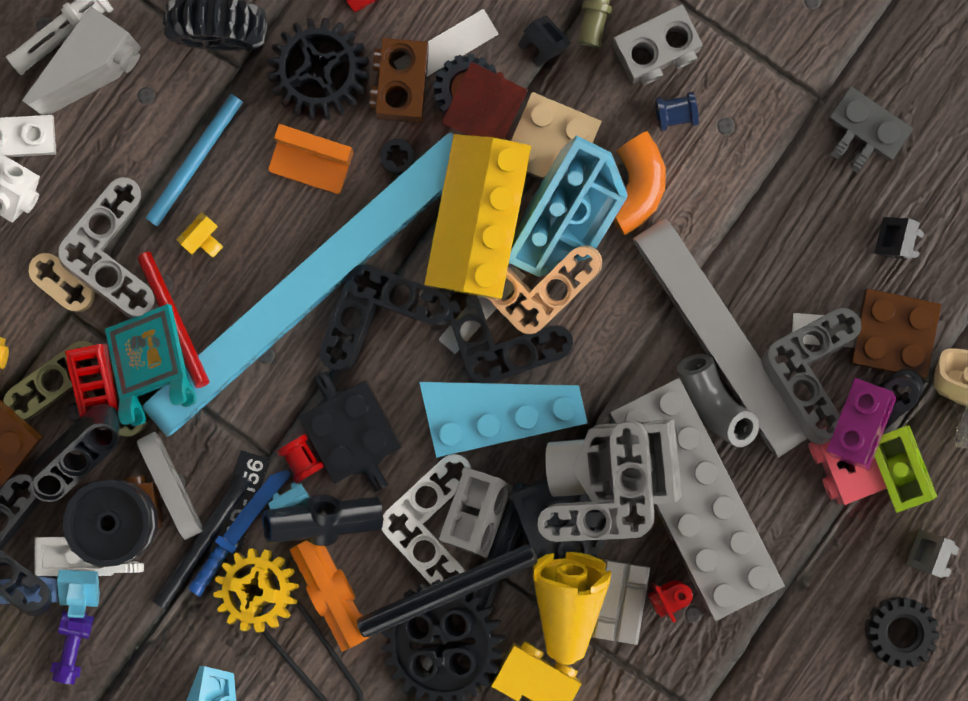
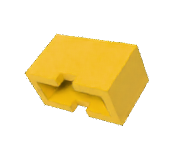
[491,641,582,701]

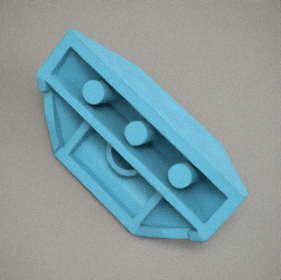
[509,135,628,277]

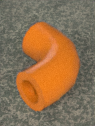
[613,131,666,236]

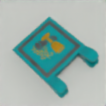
[105,304,197,427]

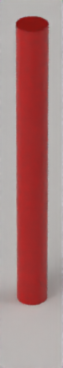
[137,252,210,388]

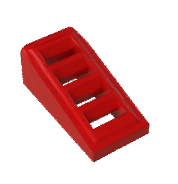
[65,344,119,418]

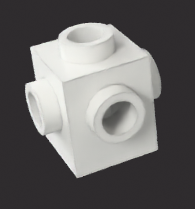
[0,154,40,223]

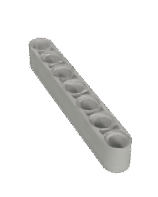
[633,218,808,458]

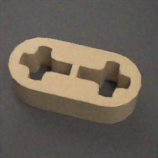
[28,253,95,312]

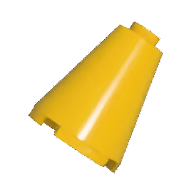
[532,552,611,665]

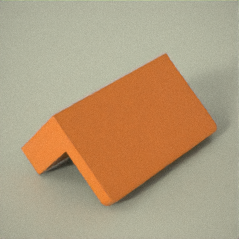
[269,124,354,194]

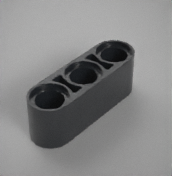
[31,404,120,502]

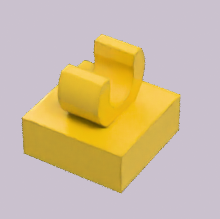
[176,212,223,257]

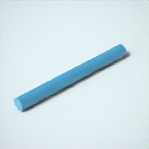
[145,93,243,227]

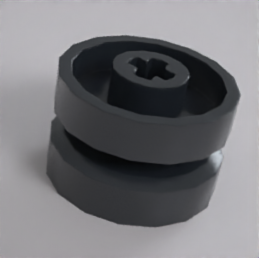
[63,479,158,567]

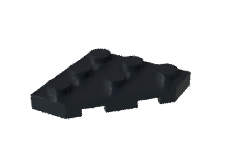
[508,477,606,559]

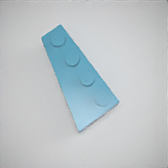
[419,382,587,458]

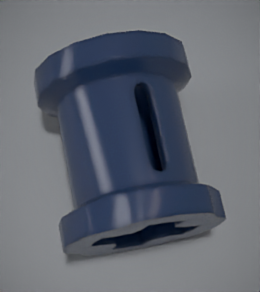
[655,92,699,131]

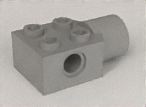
[546,419,682,506]

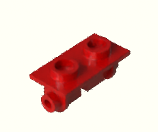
[647,580,693,623]

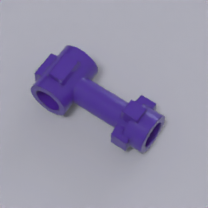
[50,611,94,685]

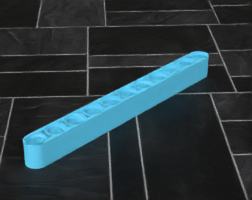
[142,133,454,437]

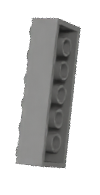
[608,378,785,621]

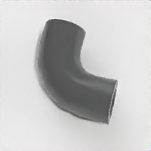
[677,354,759,447]

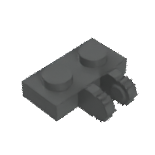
[827,86,914,173]

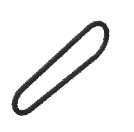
[258,596,363,701]

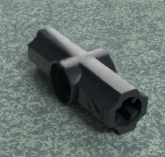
[262,494,384,546]

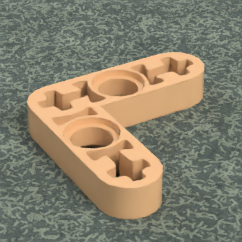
[486,245,603,334]

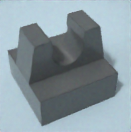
[906,529,959,578]

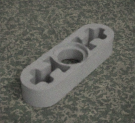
[137,432,203,540]

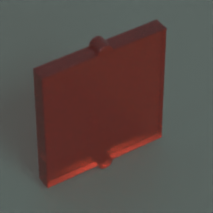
[442,62,528,140]

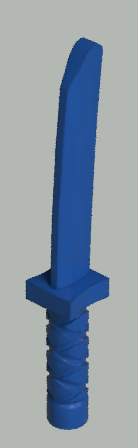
[187,470,291,597]

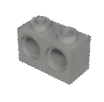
[612,4,703,85]
[439,467,513,558]

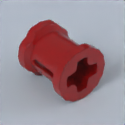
[276,434,325,484]

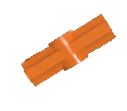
[289,540,372,652]

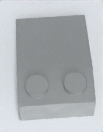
[22,6,141,115]

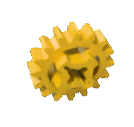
[213,548,299,632]

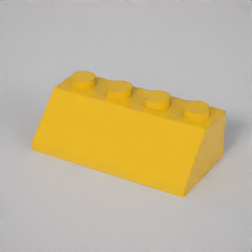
[424,134,532,300]

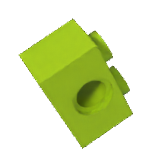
[874,425,937,513]

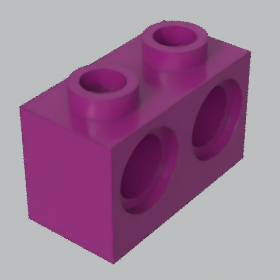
[827,378,897,471]

